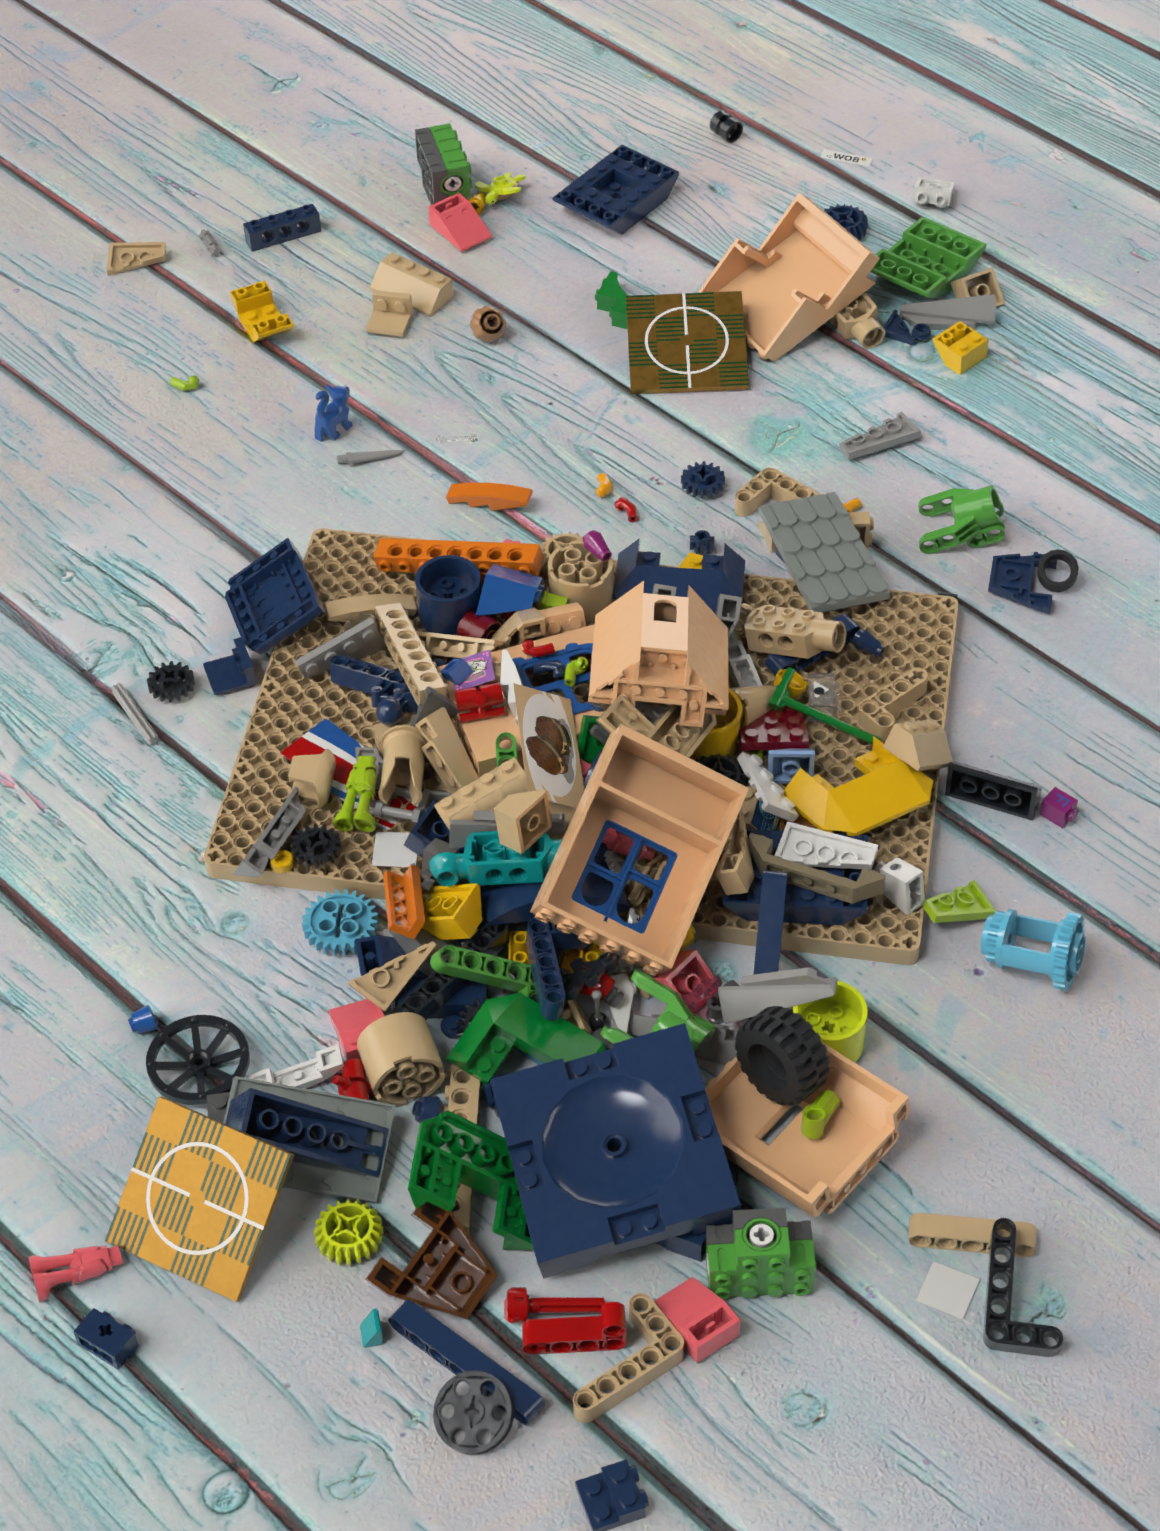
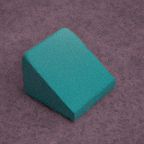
[360,1309,383,1348]

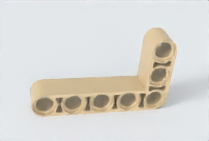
[735,468,820,517]
[573,1293,684,1423]

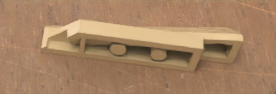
[418,631,505,658]
[415,707,479,794]

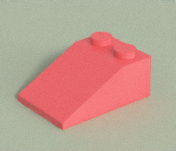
[328,999,384,1061]

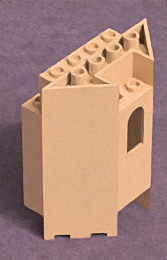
[588,581,729,727]

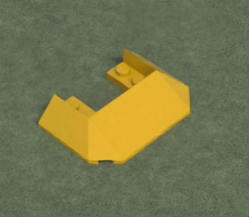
[783,736,933,836]

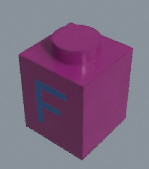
[1040,787,1078,828]

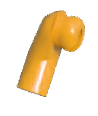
[595,473,613,498]
[843,498,861,512]

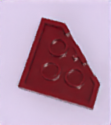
[738,706,809,750]

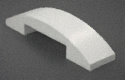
[246,1044,344,1089]

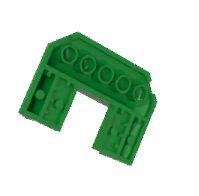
[446,993,606,1084]
[408,1111,534,1250]

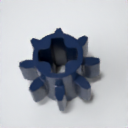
[689,530,715,555]

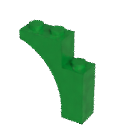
[595,271,629,329]

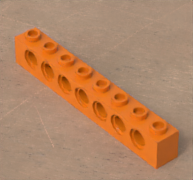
[373,538,544,576]

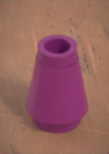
[582,530,612,562]

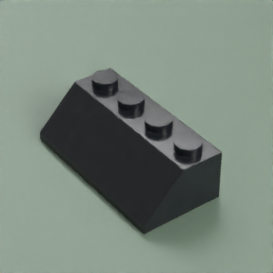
[945,761,1042,821]

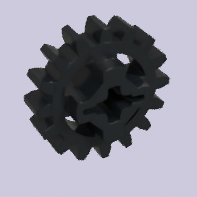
[147,661,195,703]
[290,823,342,869]

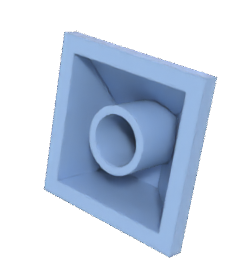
[768,748,815,784]

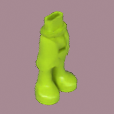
[333,756,377,832]

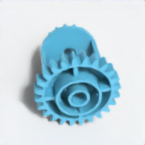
[981,909,1086,991]

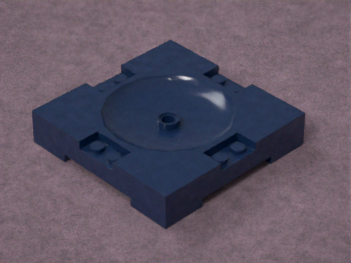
[490,1023,742,1279]

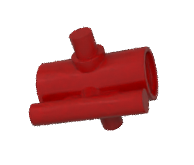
[455,682,505,723]
[333,1059,376,1100]

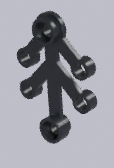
[535,952,619,1004]

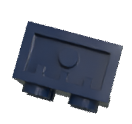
[203,637,256,695]

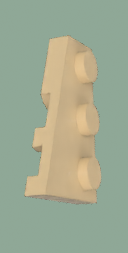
[107,242,166,276]

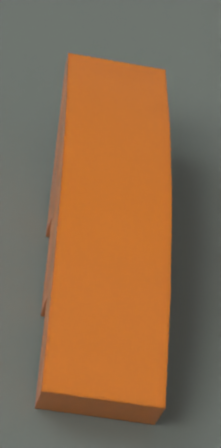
[446,482,533,511]

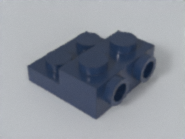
[575,1459,649,1531]

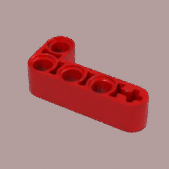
[522,1302,626,1355]

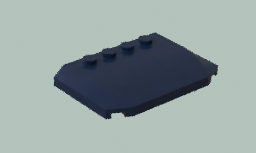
[225,538,325,655]

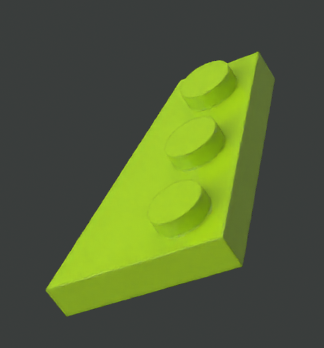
[923,880,996,923]

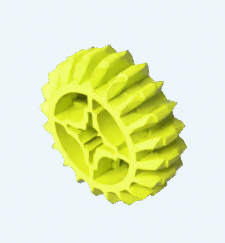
[313,1198,384,1266]

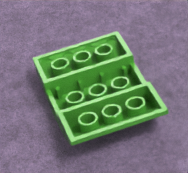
[870,217,987,298]

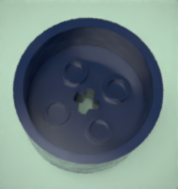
[415,555,481,635]

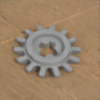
[604,851,635,885]

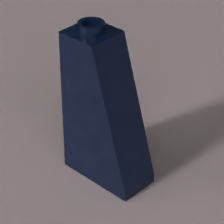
[394,979,488,1019]

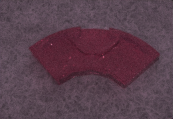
[683,975,723,1011]

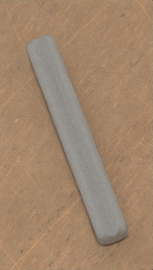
[111,683,159,745]

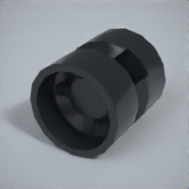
[710,110,743,143]

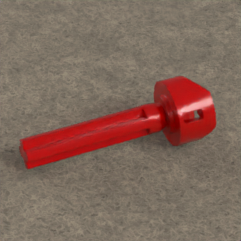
[504,1287,605,1323]

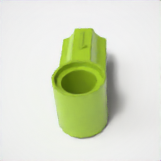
[801,1089,840,1139]

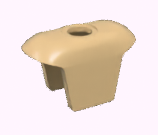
[288,749,336,809]

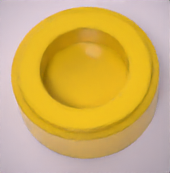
[270,850,294,873]

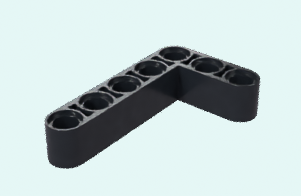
[983,1218,1063,1357]

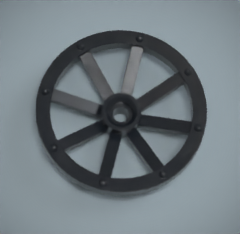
[146,1015,250,1105]

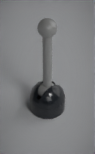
[589,990,608,1032]

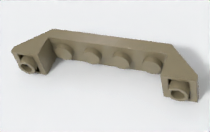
[749,833,886,904]

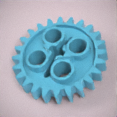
[302,889,379,956]

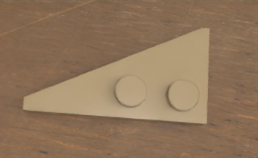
[348,942,437,1012]

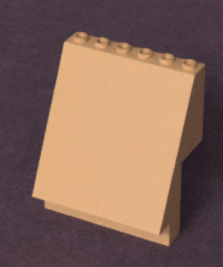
[698,193,880,361]

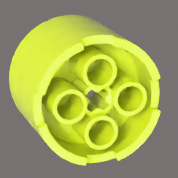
[793,981,868,1064]

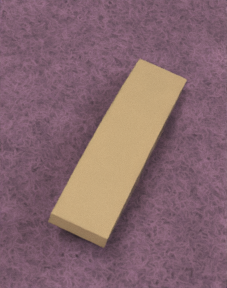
[324,594,417,622]

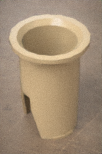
[378,725,428,806]

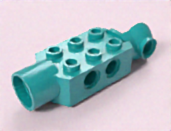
[429,831,562,886]

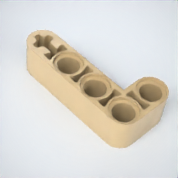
[858,668,928,742]

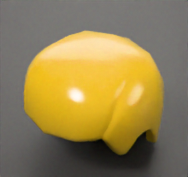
[774,669,808,699]

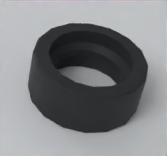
[1037,549,1079,592]

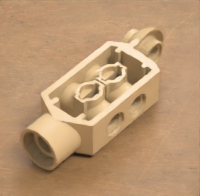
[829,292,885,349]
[734,604,846,659]

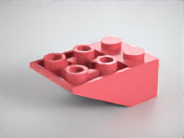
[428,193,492,252]
[654,1277,740,1363]

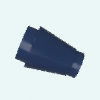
[851,629,885,658]

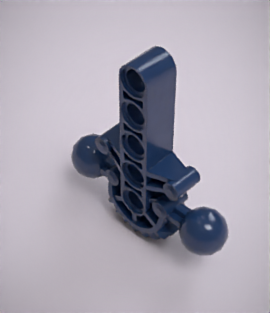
[330,655,449,726]

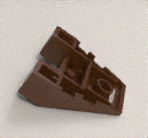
[365,1202,498,1319]

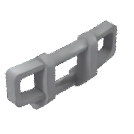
[359,780,452,823]

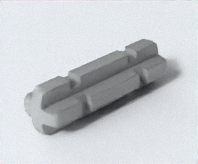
[199,229,221,257]

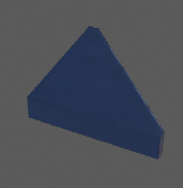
[883,310,915,346]

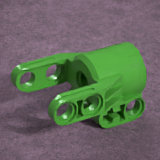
[918,485,1005,554]
[600,970,717,1064]

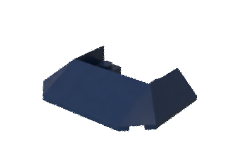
[613,538,746,614]

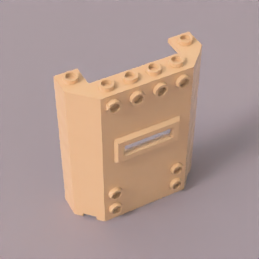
[705,1042,910,1217]

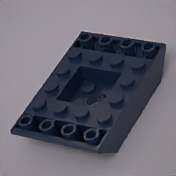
[552,145,679,235]
[723,829,869,926]

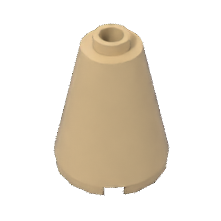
[730,685,776,730]

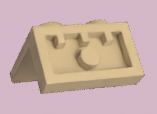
[366,290,413,337]

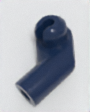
[533,661,565,678]

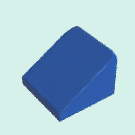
[440,658,473,685]

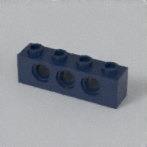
[243,203,321,252]

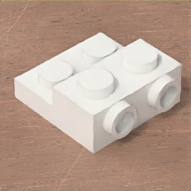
[912,177,955,208]

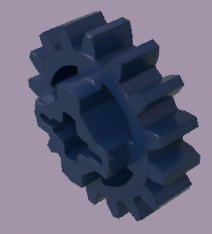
[681,461,725,499]

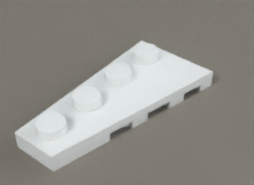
[737,752,799,822]
[775,821,878,869]

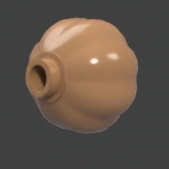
[470,305,507,343]

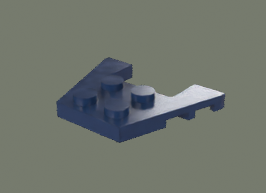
[988,550,1057,614]

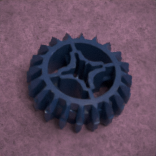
[824,204,868,241]

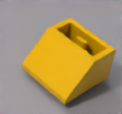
[933,321,989,375]

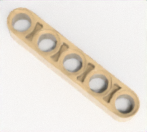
[908,1213,1036,1257]

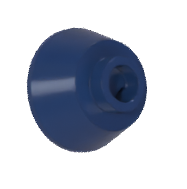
[412,1096,443,1123]

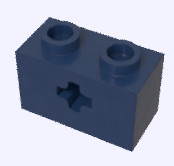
[73,1308,138,1370]

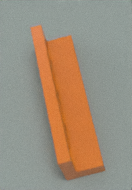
[383,864,425,939]

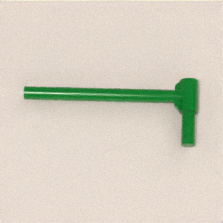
[768,668,881,744]

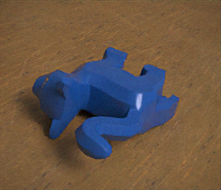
[314,384,353,442]

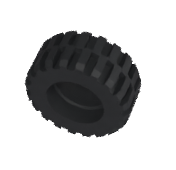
[735,1006,830,1106]

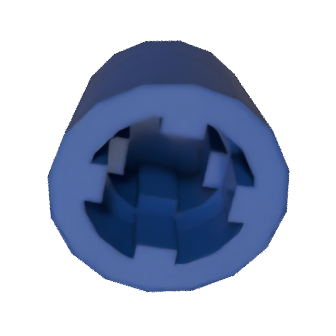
[128,1004,158,1034]

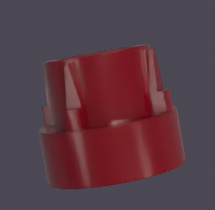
[457,611,502,639]

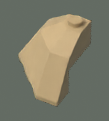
[491,608,545,652]

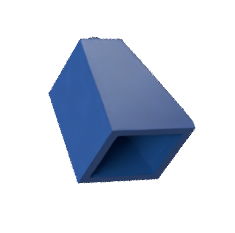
[476,564,545,616]

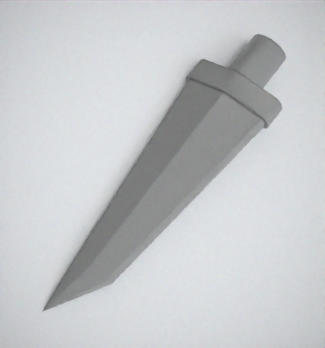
[337,450,406,465]

